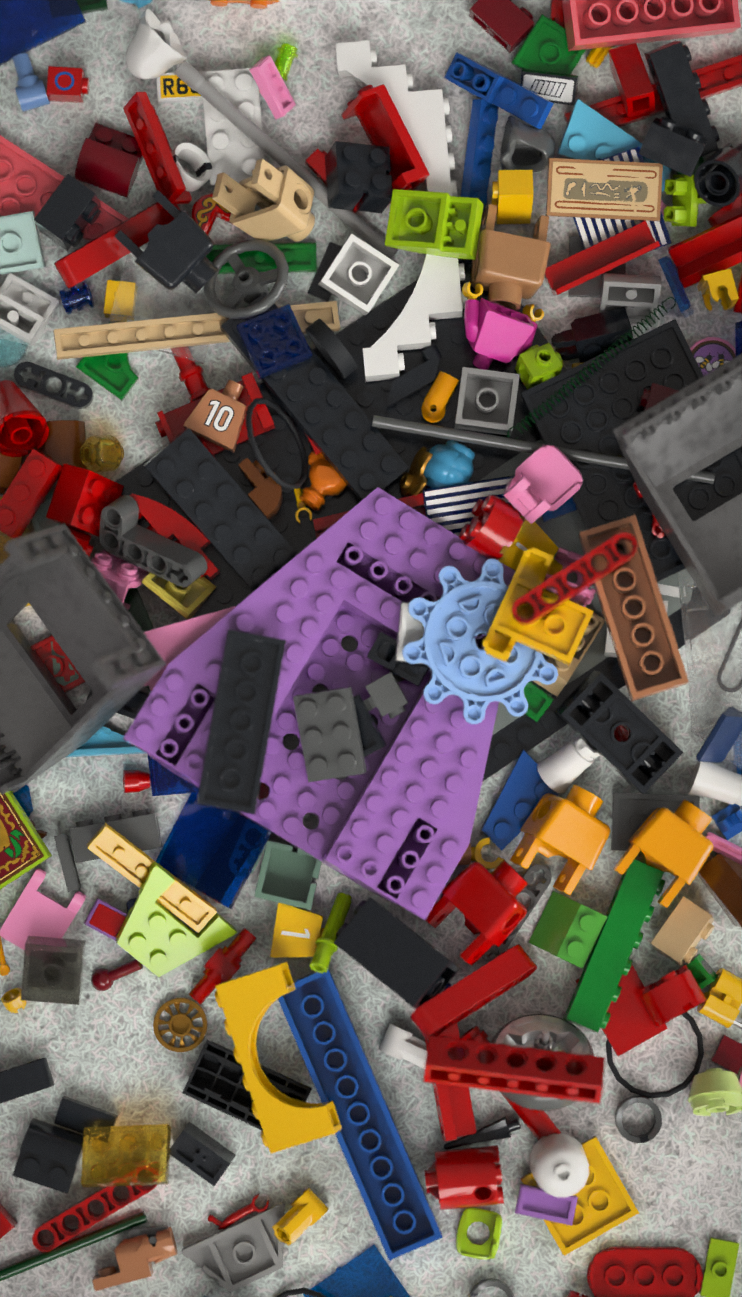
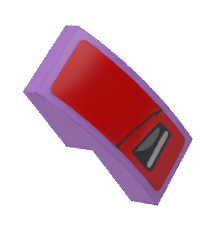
[84,898,127,941]

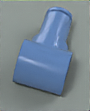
[13,53,50,112]

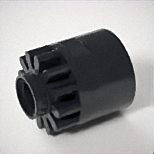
[694,143,742,207]

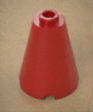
[0,380,49,457]

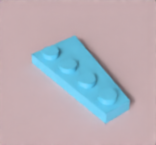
[557,99,672,192]

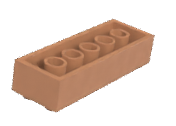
[579,515,689,702]

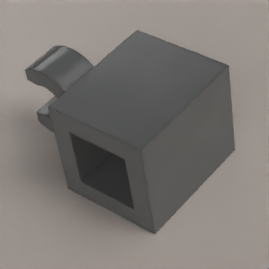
[364,672,408,718]

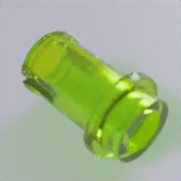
[274,43,298,81]

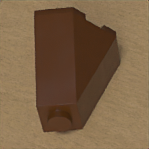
[697,853,742,927]

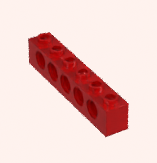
[424,1036,605,1104]

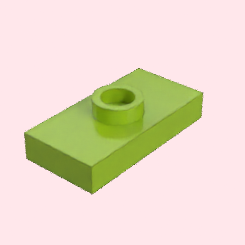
[700,1237,739,1297]

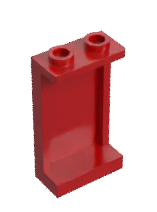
[341,84,430,204]

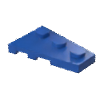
[481,749,560,851]

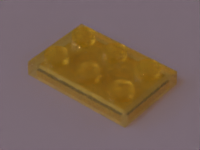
[81,1124,171,1187]

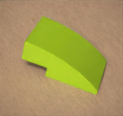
[385,189,484,260]

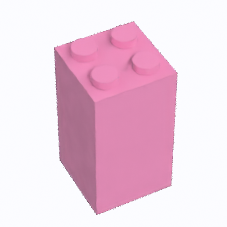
[143,606,235,691]

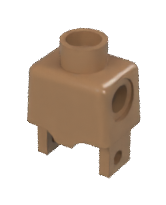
[471,204,551,311]

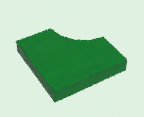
[76,322,139,401]

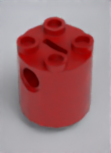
[425,1145,504,1210]

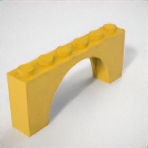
[215,962,342,1154]

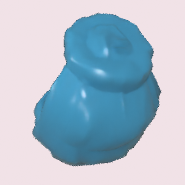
[423,440,475,497]

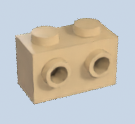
[651,896,715,967]

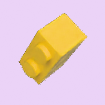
[491,170,534,224]

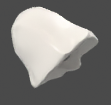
[125,9,187,80]

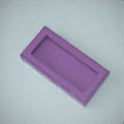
[515,1183,578,1226]

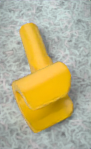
[294,488,312,523]

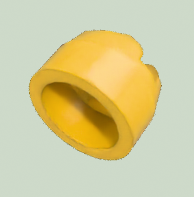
[1,988,27,1013]

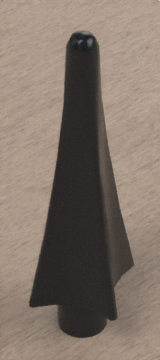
[444,1116,521,1150]

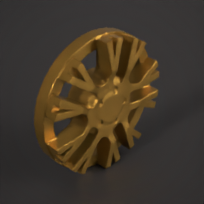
[153,998,208,1052]

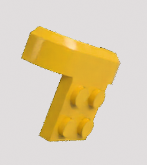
[482,548,594,665]

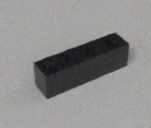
[644,41,720,157]

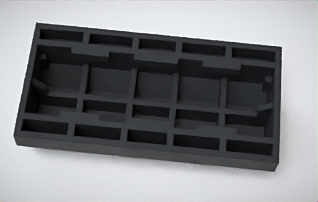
[182,1039,312,1130]

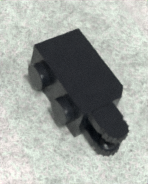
[551,307,633,363]

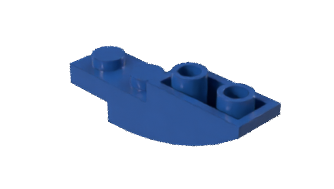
[444,52,554,129]

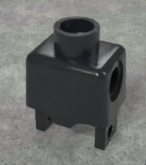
[114,190,219,294]

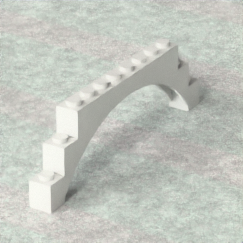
[336,40,467,382]

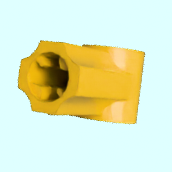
[272,1187,329,1246]

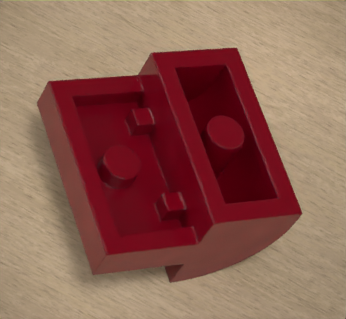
[74,123,143,198]

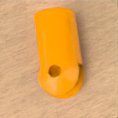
[421,371,459,423]

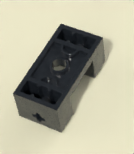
[555,670,684,794]

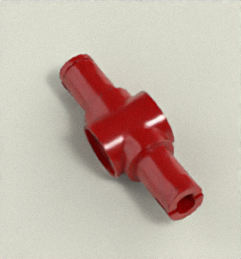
[189,928,257,1005]

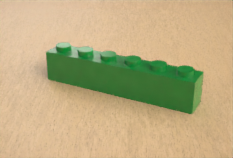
[563,859,665,1033]

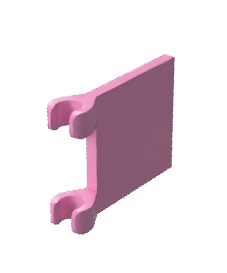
[0,868,86,963]

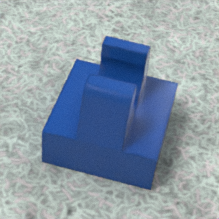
[711,803,742,840]

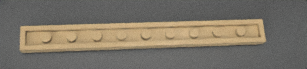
[53,301,340,360]

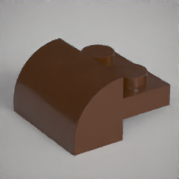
[26,420,88,481]
[238,458,283,521]

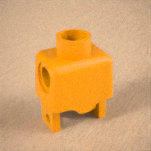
[510,784,611,895]
[613,799,713,908]

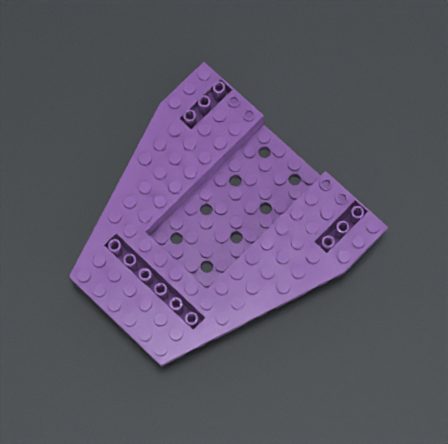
[123,487,516,920]

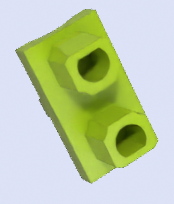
[664,174,707,227]

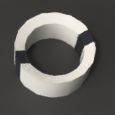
[171,143,213,192]

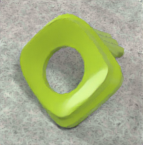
[456,1207,502,1260]

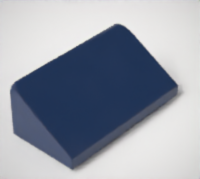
[696,706,742,763]

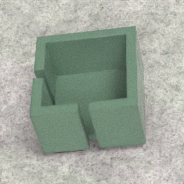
[254,840,322,910]

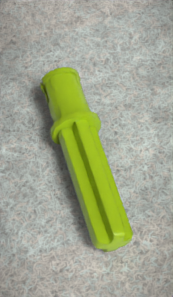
[309,892,352,973]

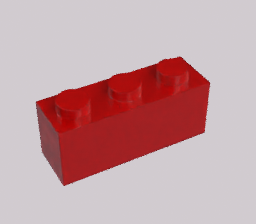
[0,449,63,539]

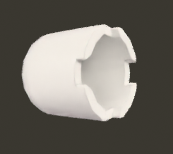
[529,1133,589,1197]

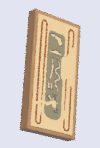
[546,158,663,222]

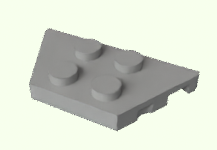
[182,1202,285,1292]

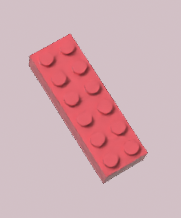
[562,0,741,51]

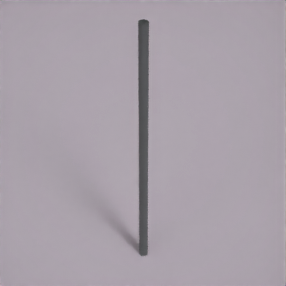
[372,415,715,484]

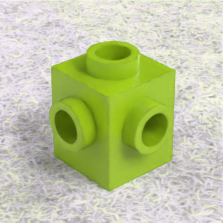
[515,343,563,390]

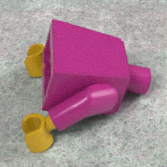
[462,282,544,370]

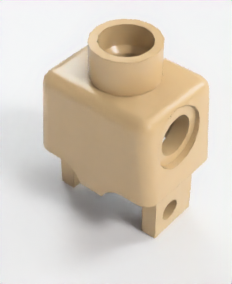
[212,158,315,242]

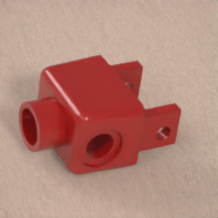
[425,860,528,966]

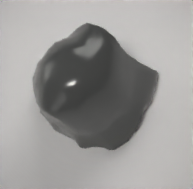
[500,115,555,172]

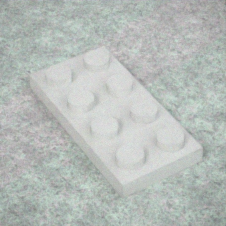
[201,68,265,187]

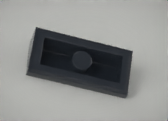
[54,1096,118,1143]

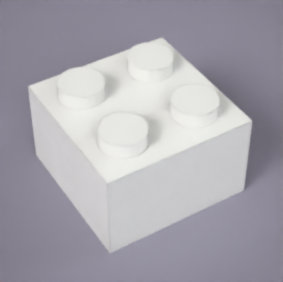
[318,234,399,316]

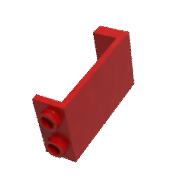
[155,372,275,455]

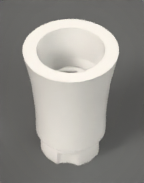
[537,734,600,794]
[688,761,742,806]

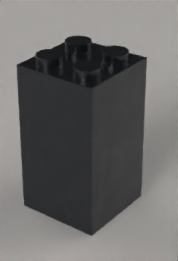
[334,897,460,1009]

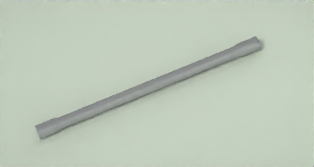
[174,60,398,259]

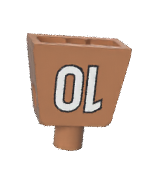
[183,380,247,453]

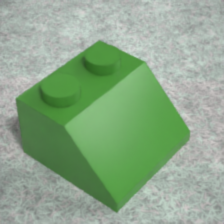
[528,891,607,969]

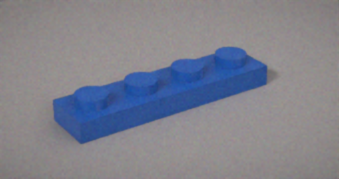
[460,99,498,214]

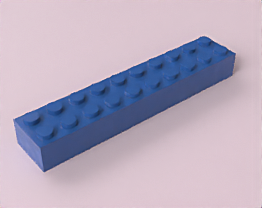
[278,967,443,1261]

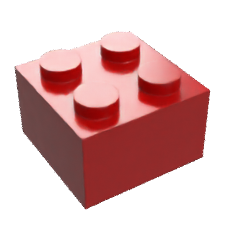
[45,463,124,538]

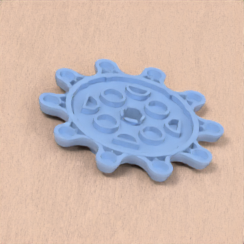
[402,559,558,724]

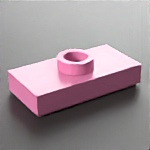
[249,55,296,120]

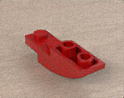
[129,494,220,580]

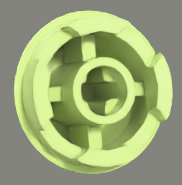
[688,1068,742,1116]

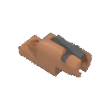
[92,1226,178,1291]

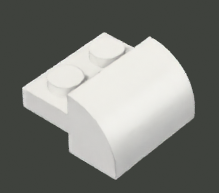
[0,273,59,345]

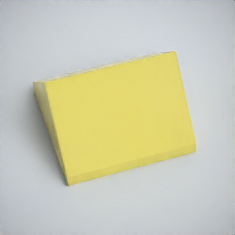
[142,573,216,620]

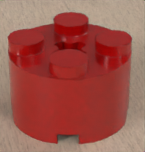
[459,495,523,560]
[637,965,707,1028]

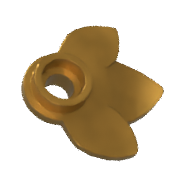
[399,446,433,497]

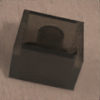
[21,936,86,1005]

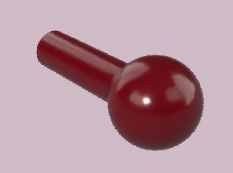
[91,959,143,991]

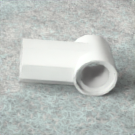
[379,1023,427,1069]

